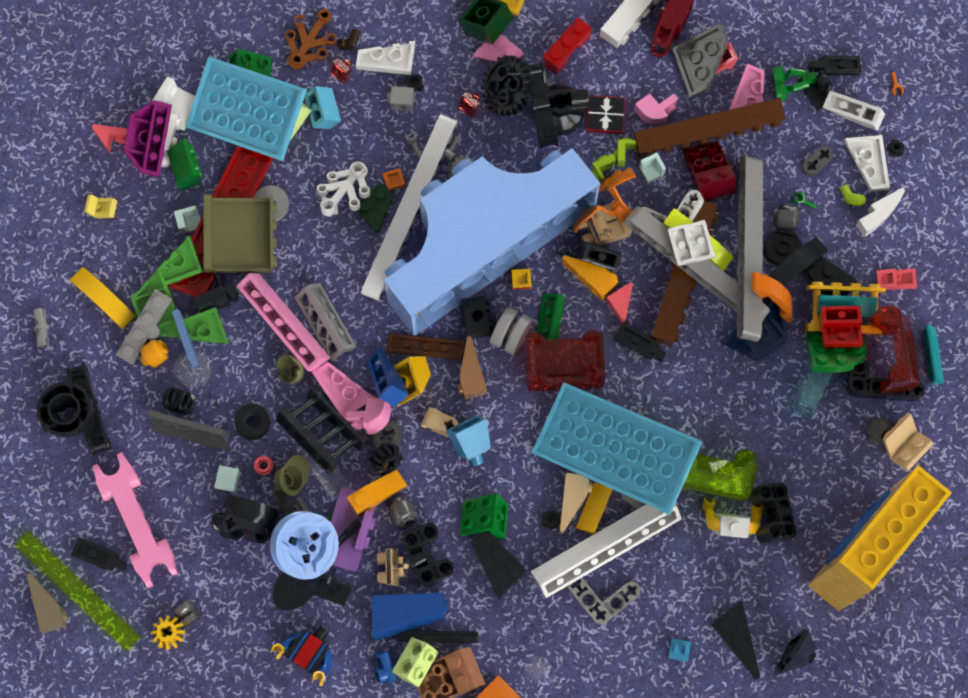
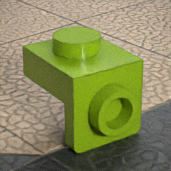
[614,138,637,167]
[591,154,616,184]

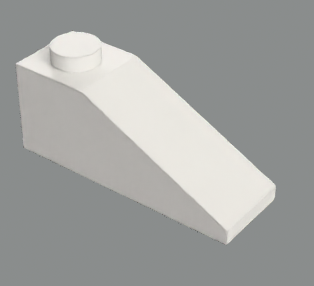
[823,91,885,131]

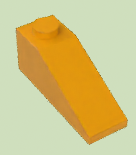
[561,255,619,301]
[347,470,407,517]

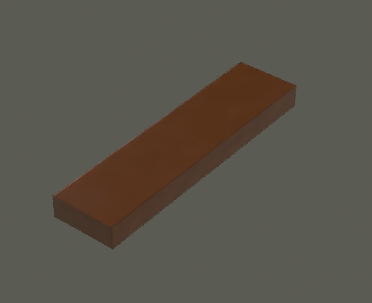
[387,333,465,360]

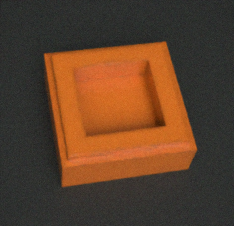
[382,168,406,191]

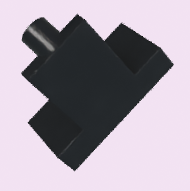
[797,70,833,111]
[314,574,352,606]

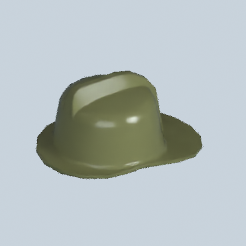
[274,455,310,496]

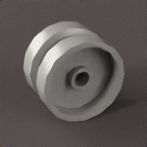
[490,306,533,356]

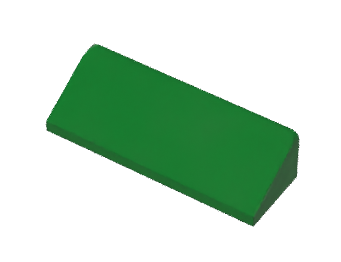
[534,294,565,352]

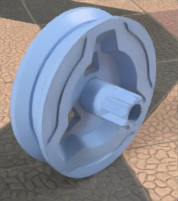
[270,511,339,579]

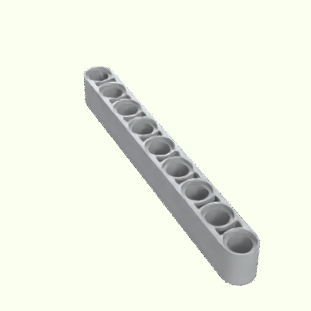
[624,206,770,321]

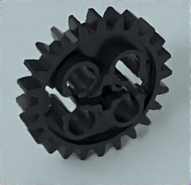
[481,55,534,116]

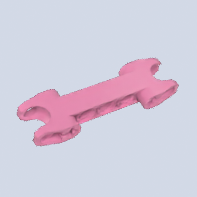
[92,452,178,589]

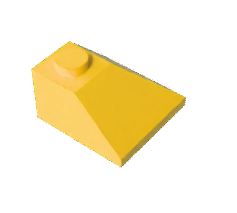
[394,356,431,407]

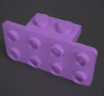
[330,487,376,572]

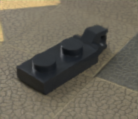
[808,55,861,76]
[614,322,666,362]
[71,537,128,572]

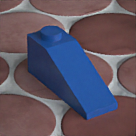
[367,348,408,407]

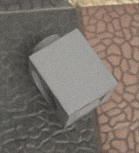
[387,86,414,111]

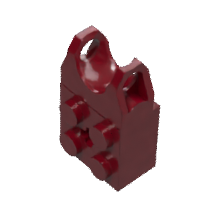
[651,0,694,59]

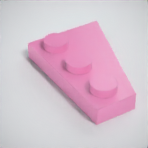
[729,64,764,110]
[312,362,376,419]

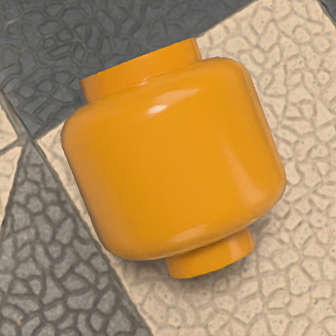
[140,339,169,368]

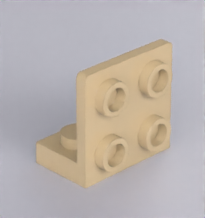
[882,413,934,471]

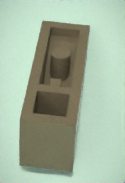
[26,573,69,634]

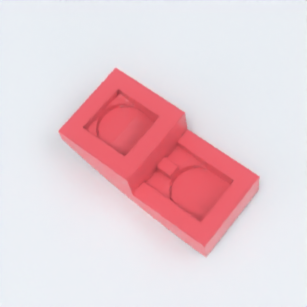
[876,268,917,290]

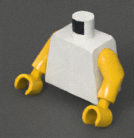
[702,498,763,538]

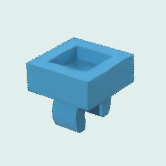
[668,638,691,662]

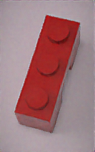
[542,17,592,75]

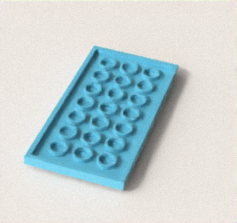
[532,382,702,515]

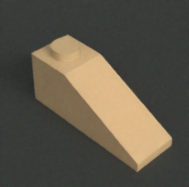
[559,473,592,534]

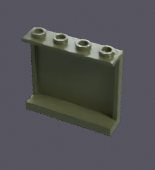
[204,194,277,273]

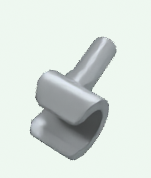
[405,131,422,157]
[444,137,459,163]

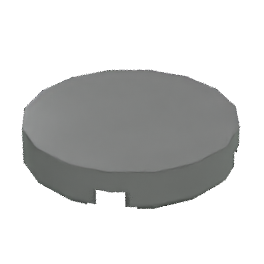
[254,185,289,221]

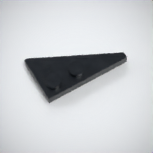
[711,601,760,680]

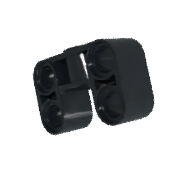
[747,483,797,544]
[402,523,454,587]

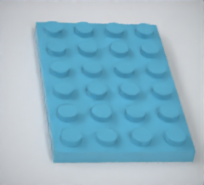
[185,56,307,161]

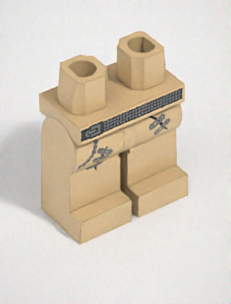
[575,200,632,246]

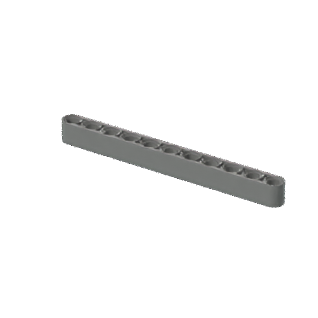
[737,156,763,342]

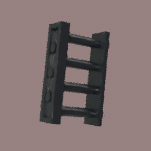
[276,386,366,475]

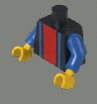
[270,626,332,686]

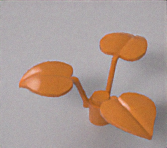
[573,168,636,233]

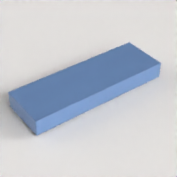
[172,309,200,368]

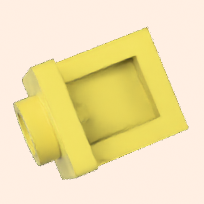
[84,195,117,218]

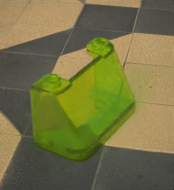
[683,449,758,500]

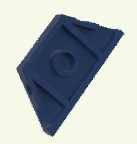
[720,302,789,361]

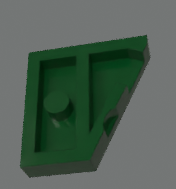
[355,183,393,233]

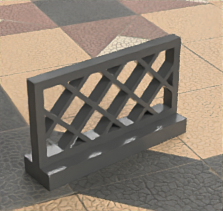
[147,410,232,451]

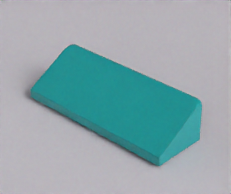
[817,295,878,317]
[922,325,944,385]

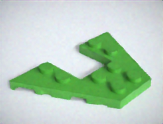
[131,236,230,344]

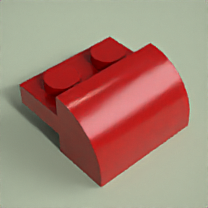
[819,306,863,348]

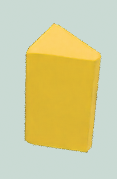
[576,482,613,535]

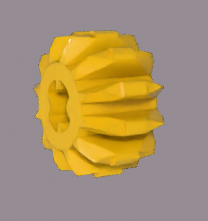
[151,615,186,650]

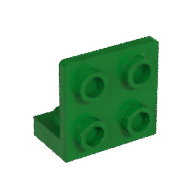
[229,48,272,77]
[460,493,509,540]

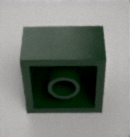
[458,0,514,45]

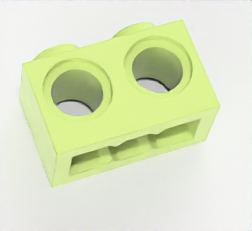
[392,637,439,687]

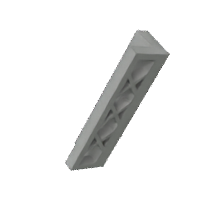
[294,283,356,361]

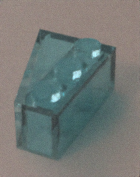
[787,360,833,420]

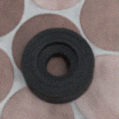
[234,404,271,440]

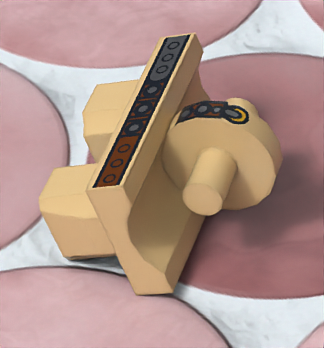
[377,548,409,586]

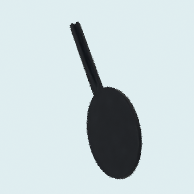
[273,519,361,611]

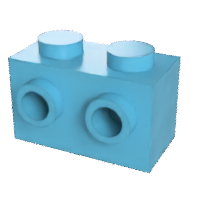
[305,86,341,129]

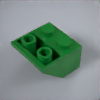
[167,138,203,191]

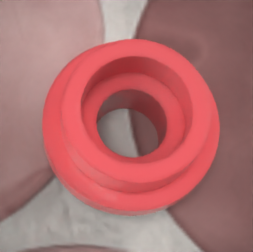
[254,456,274,476]

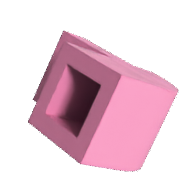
[634,93,678,125]
[345,398,391,435]

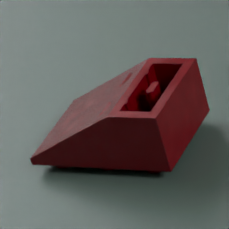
[682,141,736,201]

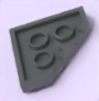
[672,23,729,98]

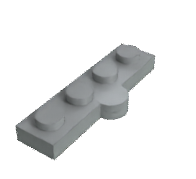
[116,289,173,365]

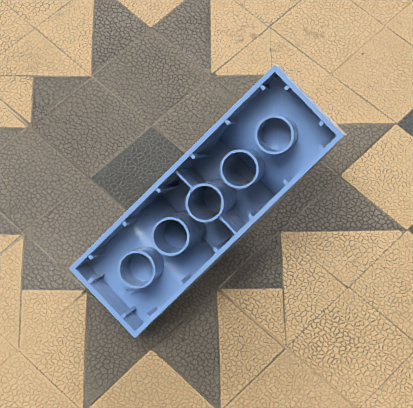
[384,148,600,336]

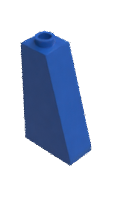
[372,593,448,641]

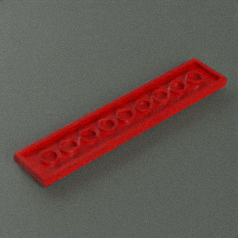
[168,145,274,298]

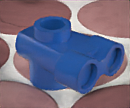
[374,651,396,684]

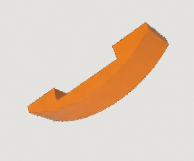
[752,272,793,323]

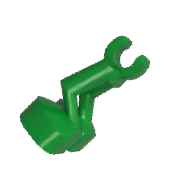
[773,66,817,102]

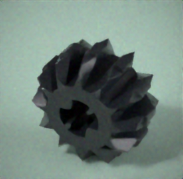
[162,387,196,415]
[369,442,403,475]

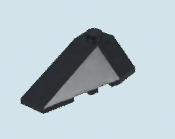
[774,629,816,675]

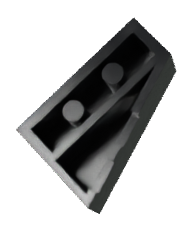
[471,531,527,600]

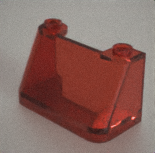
[870,305,920,393]
[525,330,606,392]

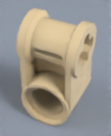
[421,407,458,437]

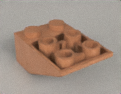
[417,647,485,698]

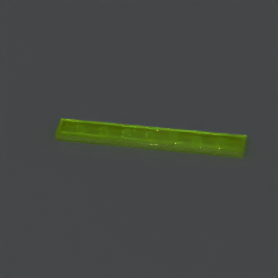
[14,531,141,652]

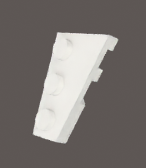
[356,41,415,75]
[844,135,890,192]

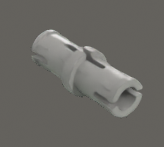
[33,308,49,348]

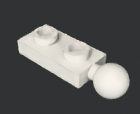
[161,113,181,167]

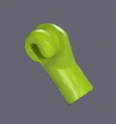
[840,185,866,206]

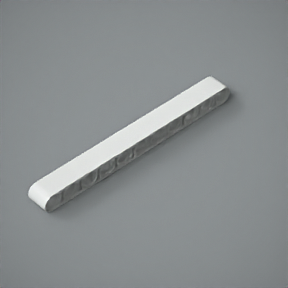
[361,114,458,301]

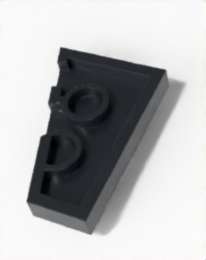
[804,257,857,296]

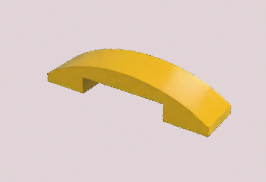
[70,267,136,330]

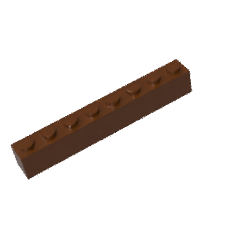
[633,98,786,158]
[651,198,719,347]

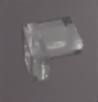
[524,654,552,685]

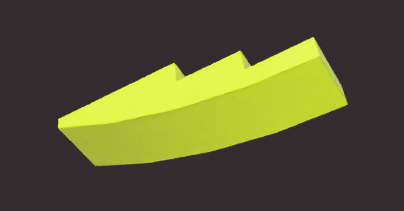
[663,208,734,272]

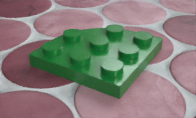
[806,332,867,373]

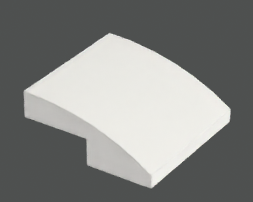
[668,220,715,266]

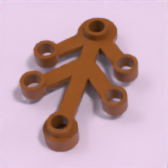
[285,9,337,70]

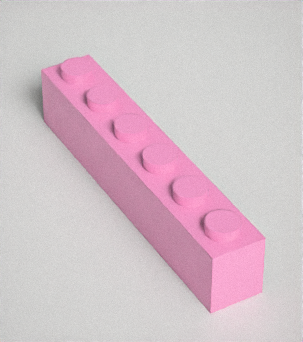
[237,273,330,372]

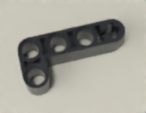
[847,360,925,402]

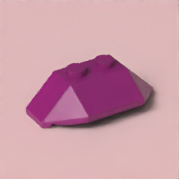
[123,100,172,177]

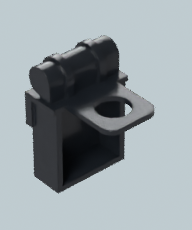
[194,271,239,312]

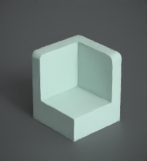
[639,153,666,183]
[174,206,201,234]
[214,465,241,495]

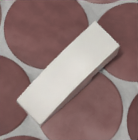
[856,188,905,237]

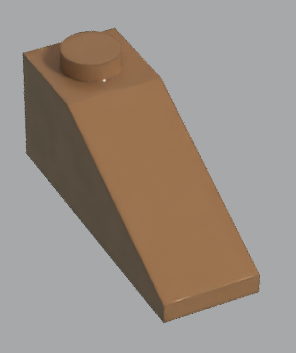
[457,336,487,400]

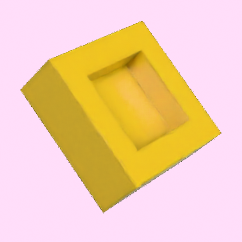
[511,269,532,290]

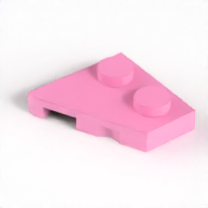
[473,34,524,62]

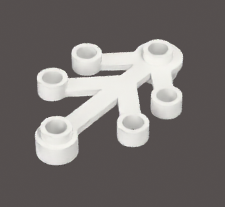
[317,162,370,216]

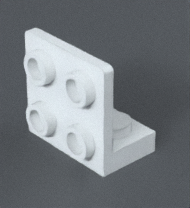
[152,76,195,131]

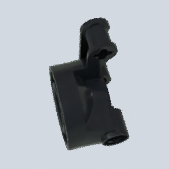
[526,61,589,149]
[36,362,112,456]
[211,495,293,544]

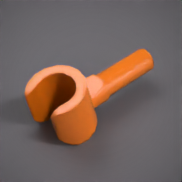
[891,72,904,96]

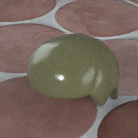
[276,354,304,384]

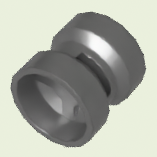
[174,600,202,628]

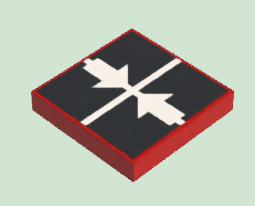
[586,95,625,134]

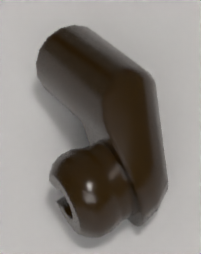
[337,29,361,51]

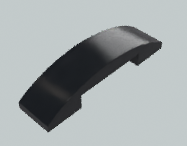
[768,237,829,287]

